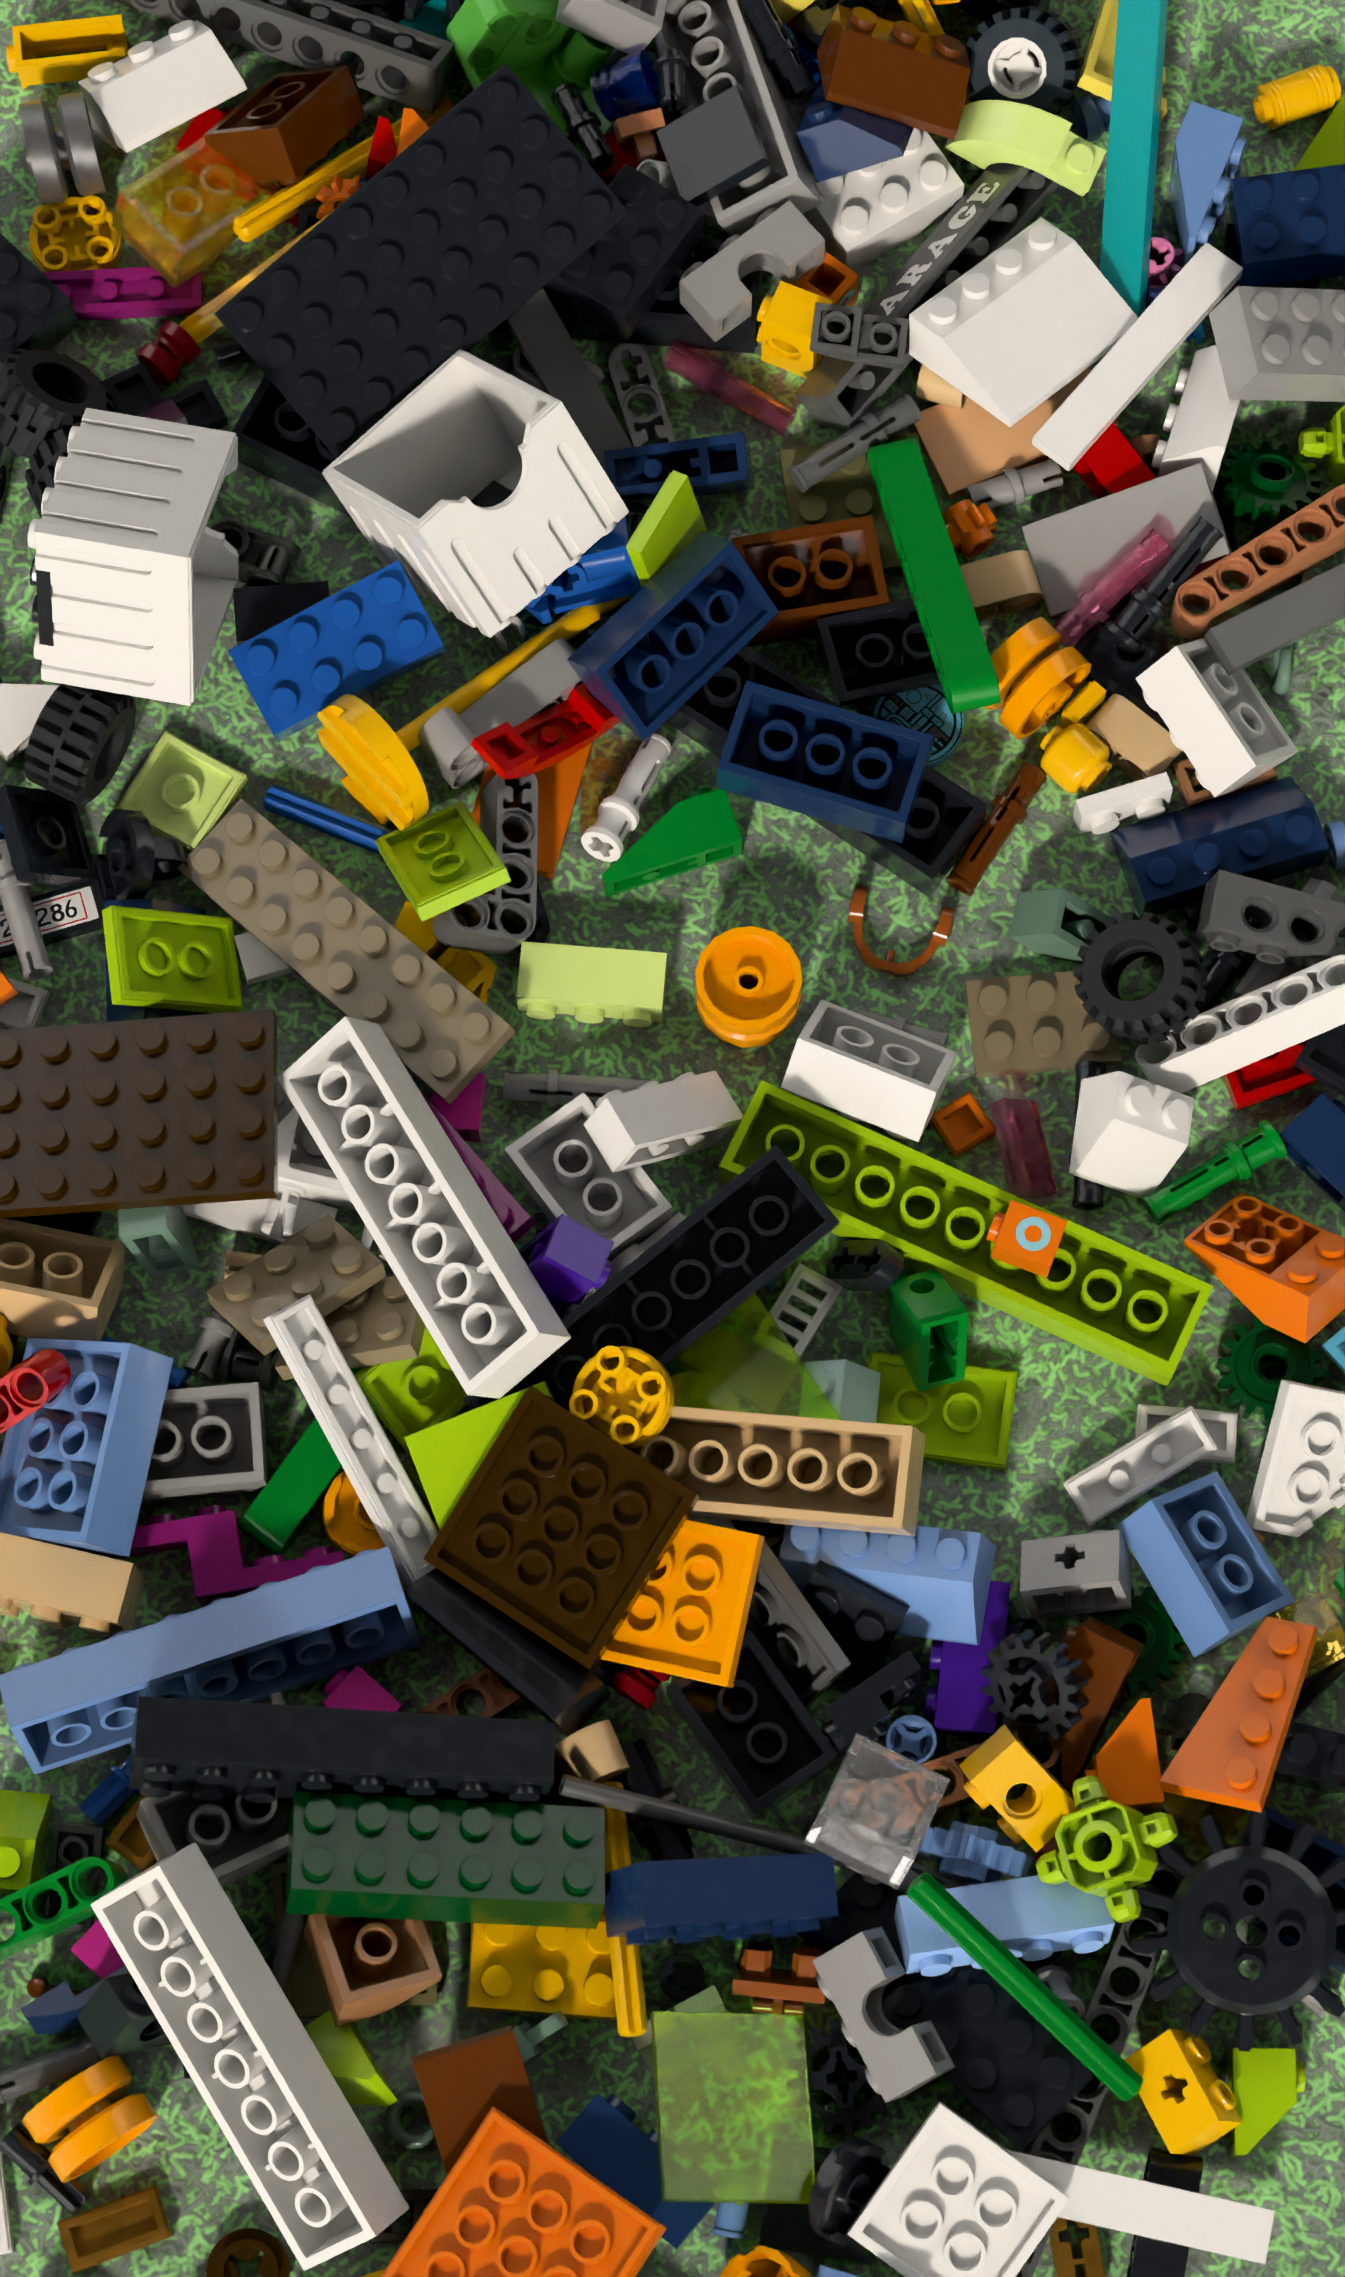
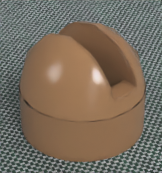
[1127,434,1160,470]

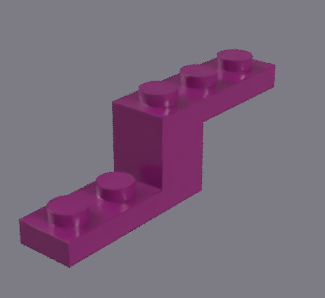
[88,1505,346,1605]

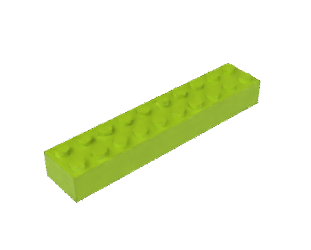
[719,1080,1214,1387]

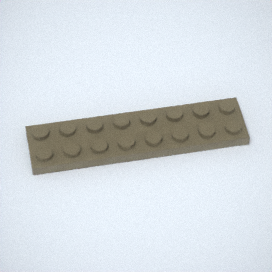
[177,798,515,1105]

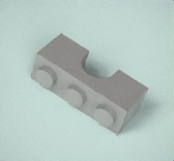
[679,200,825,342]
[812,1926,955,2103]

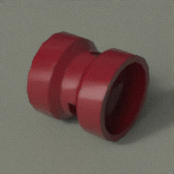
[135,320,201,387]
[607,1665,671,1711]

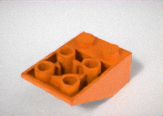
[1184,1192,1345,1344]

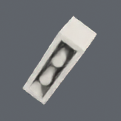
[583,1071,743,1173]

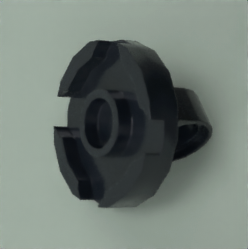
[96,809,188,900]
[786,2137,890,2246]

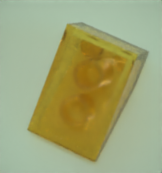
[111,137,283,288]

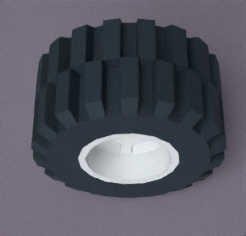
[966,6,1085,116]

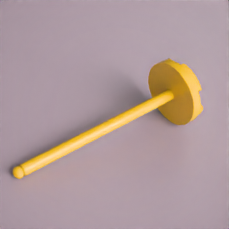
[317,595,634,831]

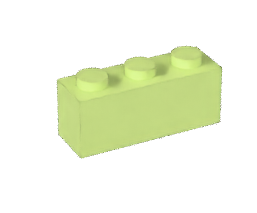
[516,941,667,1027]

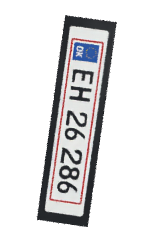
[0,878,104,959]

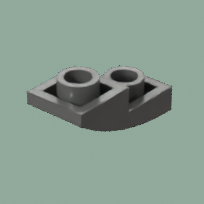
[810,302,909,370]
[44,1820,106,1933]

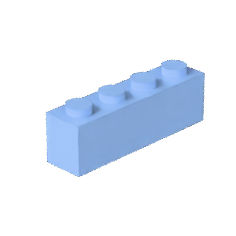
[894,1875,1115,1977]

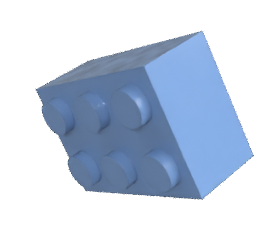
[1117,1471,1295,1657]

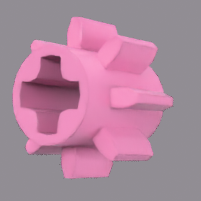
[1147,235,1183,293]

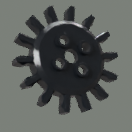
[1131,1807,1345,2052]

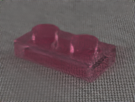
[990,1098,1057,1199]

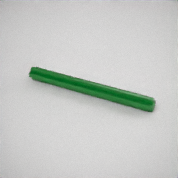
[906,1872,1143,2102]

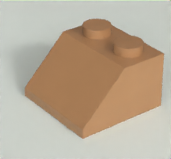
[303,1914,442,2027]

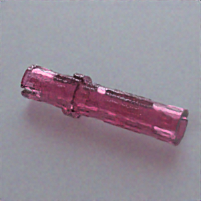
[662,341,797,436]
[1052,528,1174,647]

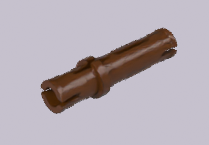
[946,762,1047,896]

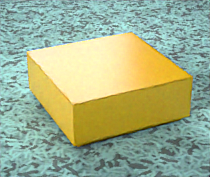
[1059,680,1107,729]

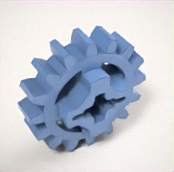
[918,1821,1032,1885]

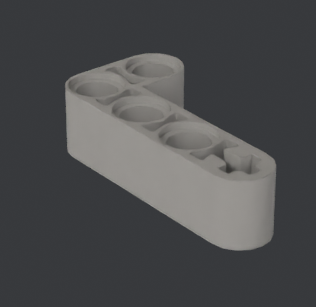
[418,638,583,789]

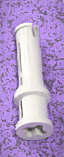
[581,733,672,862]

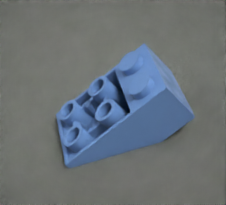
[1169,101,1248,268]

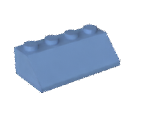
[779,1525,996,1646]

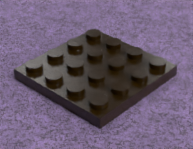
[423,1386,701,1669]

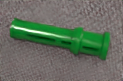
[1142,1119,1287,1225]

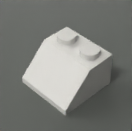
[1069,1071,1194,1199]

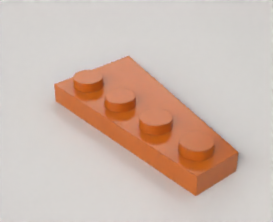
[1159,1616,1317,1813]

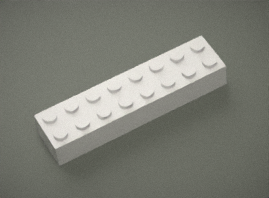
[277,1016,571,1399]
[90,1842,410,2271]

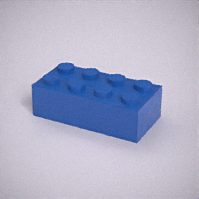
[228,560,446,742]

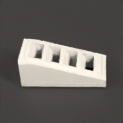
[752,1263,843,1371]

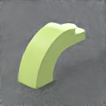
[944,100,1106,197]

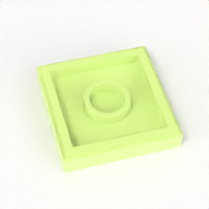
[115,730,248,853]

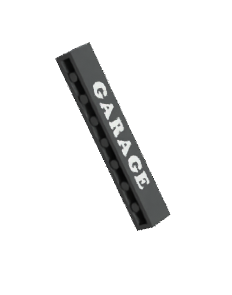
[794,163,1060,431]

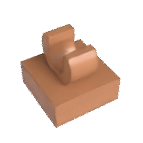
[613,107,666,163]

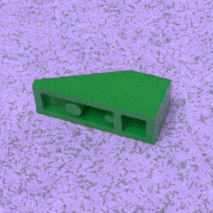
[602,788,743,898]

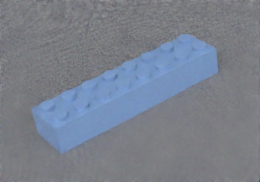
[0,1546,422,1775]

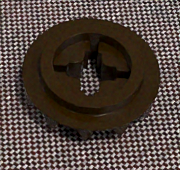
[206,2228,291,2277]

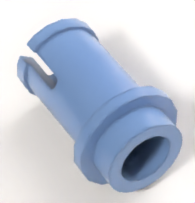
[711,2169,758,2239]

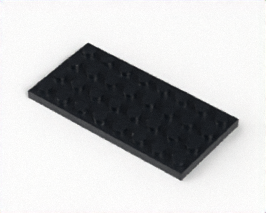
[214,63,629,459]

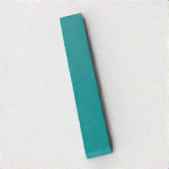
[1092,0,1168,367]

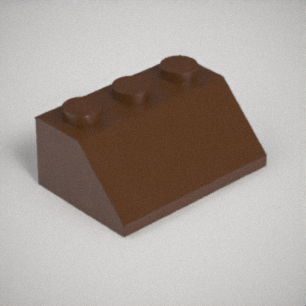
[817,4,971,140]
[204,65,366,185]
[732,515,890,647]

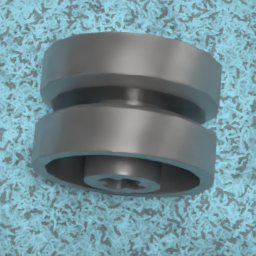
[19,91,106,205]

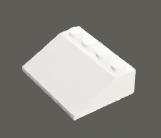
[909,217,1138,427]

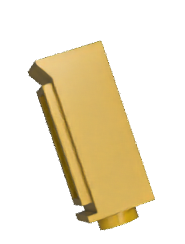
[6,14,129,89]

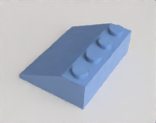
[0,1338,173,1557]

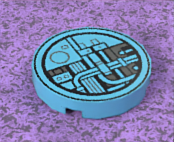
[870,684,964,768]

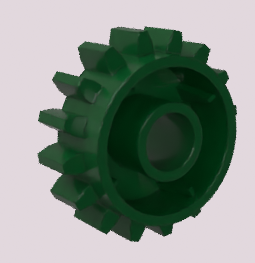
[1216,441,1322,530]
[1215,1316,1327,1426]
[1076,1587,1185,1697]

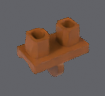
[732,1941,826,2030]

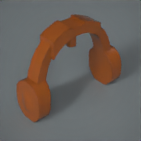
[848,884,955,977]

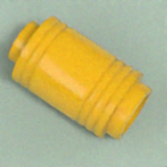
[1253,64,1342,130]

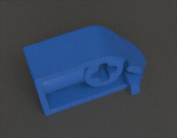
[525,516,642,624]

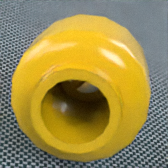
[1040,723,1112,794]

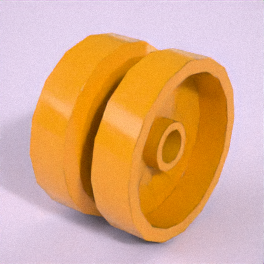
[985,617,1092,740]
[695,926,802,1048]
[22,2055,159,2183]

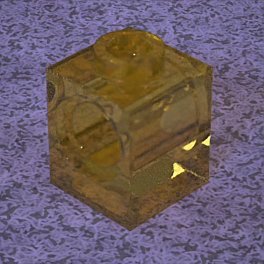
[1270,1589,1345,1680]

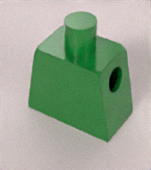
[889,1269,968,1392]

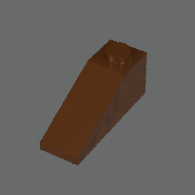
[1061,1616,1145,1788]

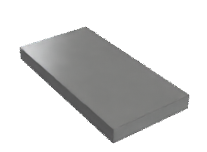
[1022,462,1232,617]

